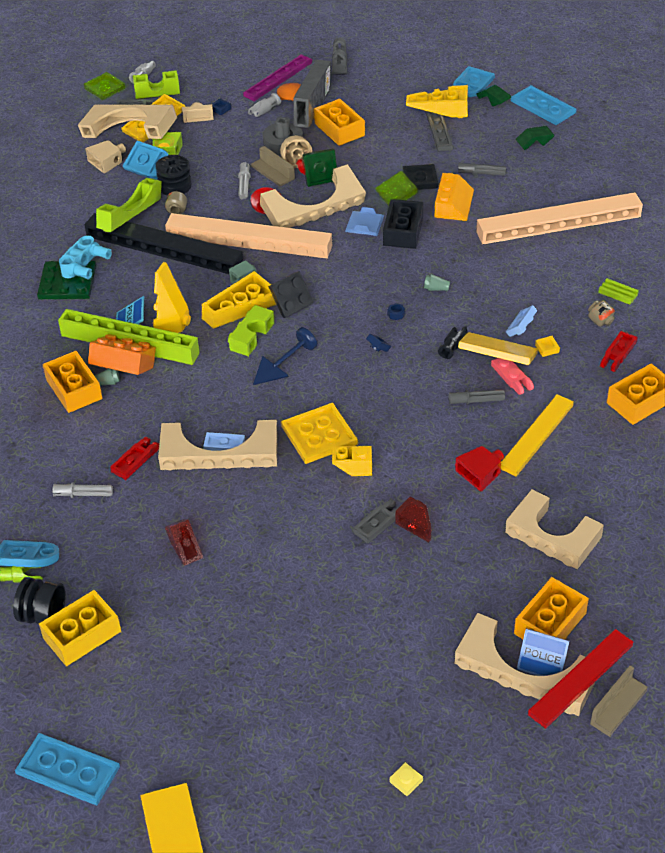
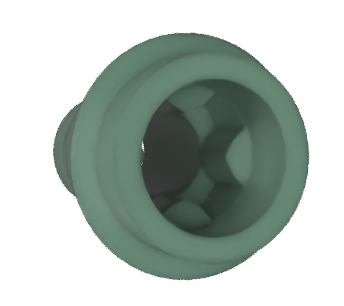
[424,274,450,291]
[94,368,120,386]

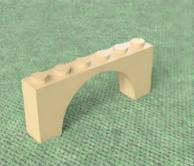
[78,105,177,139]
[260,164,366,228]
[158,420,278,470]
[455,613,595,716]

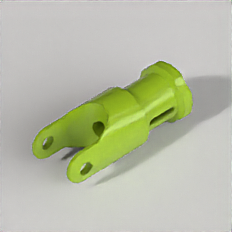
[0,566,43,583]

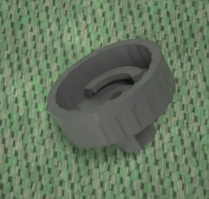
[263,116,303,155]

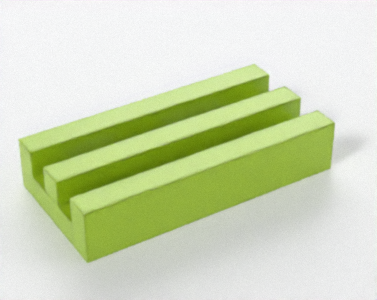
[598,278,639,305]

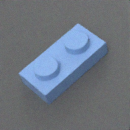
[506,305,537,337]
[203,432,245,451]

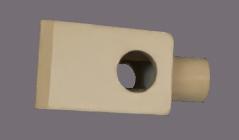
[85,141,126,173]

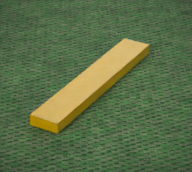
[501,394,574,477]

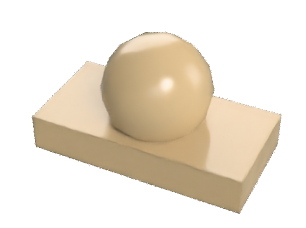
[182,102,214,123]

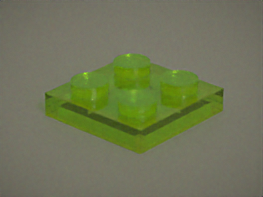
[84,72,125,100]
[375,171,418,206]

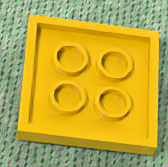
[281,403,358,464]

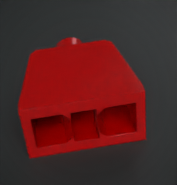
[455,446,504,492]

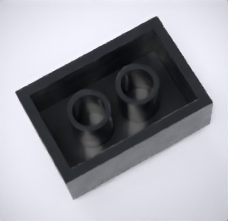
[383,199,424,249]

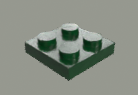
[302,148,337,187]

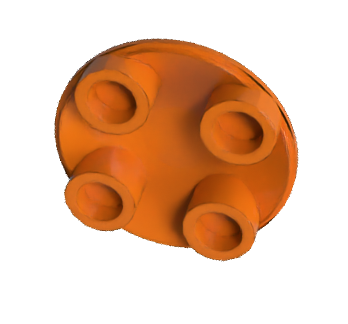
[277,83,301,101]

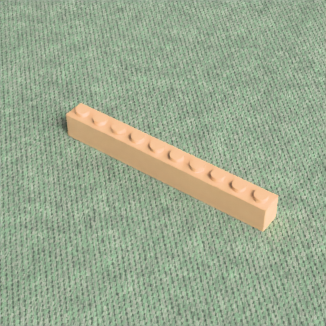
[477,193,643,244]
[165,213,332,259]

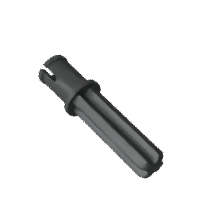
[458,162,506,175]
[448,389,505,405]

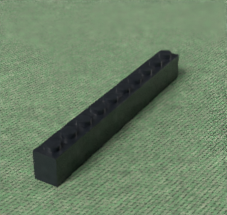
[84,213,243,274]

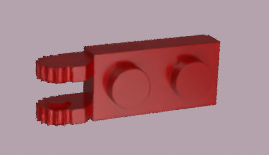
[600,331,638,372]
[110,437,159,480]

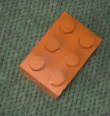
[88,334,156,375]

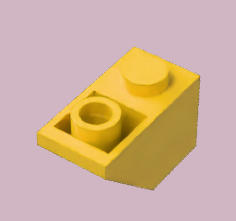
[332,446,372,476]

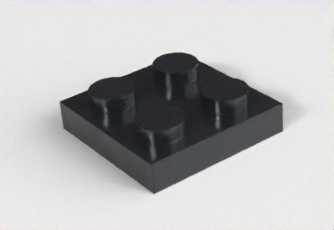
[403,164,438,191]
[268,271,314,318]

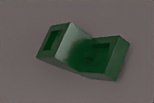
[476,85,512,106]
[516,126,555,150]

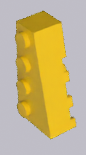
[202,271,276,329]

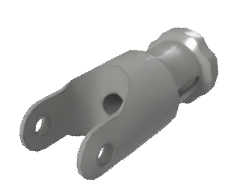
[129,61,156,84]
[248,93,281,117]

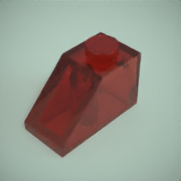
[395,497,431,543]
[165,519,203,566]

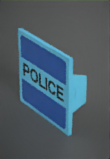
[116,296,144,324]

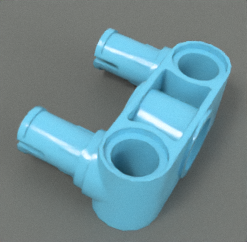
[59,236,112,279]

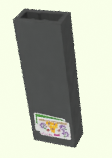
[293,59,331,128]

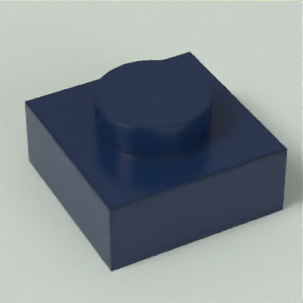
[212,99,231,115]
[366,334,391,352]

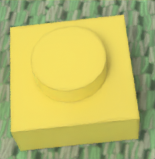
[390,762,423,796]

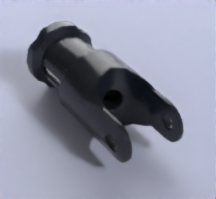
[438,327,468,359]

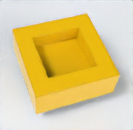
[535,336,560,357]

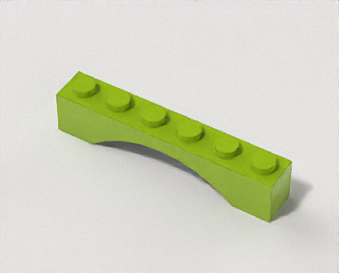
[96,178,161,232]

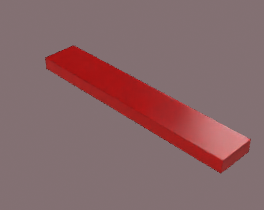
[528,629,633,729]

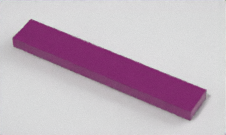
[243,54,312,101]

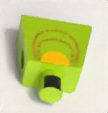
[152,132,183,155]

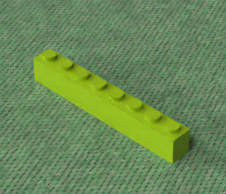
[58,309,200,365]

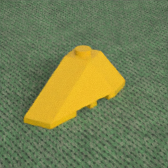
[406,85,468,118]
[153,262,191,333]

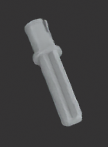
[238,162,251,200]
[53,482,113,498]

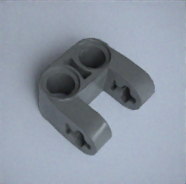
[332,37,347,74]

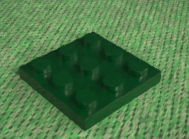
[37,261,96,299]

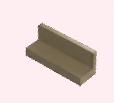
[251,146,295,186]
[590,666,648,737]

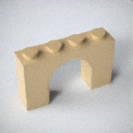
[505,489,604,569]

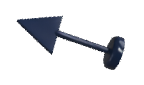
[253,327,317,385]

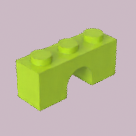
[133,70,180,99]
[228,305,274,357]

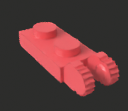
[491,358,534,395]

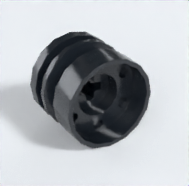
[156,155,192,196]
[13,577,66,625]

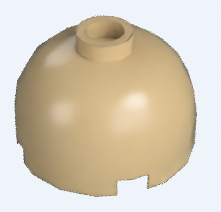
[280,135,312,168]

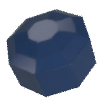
[387,303,405,320]

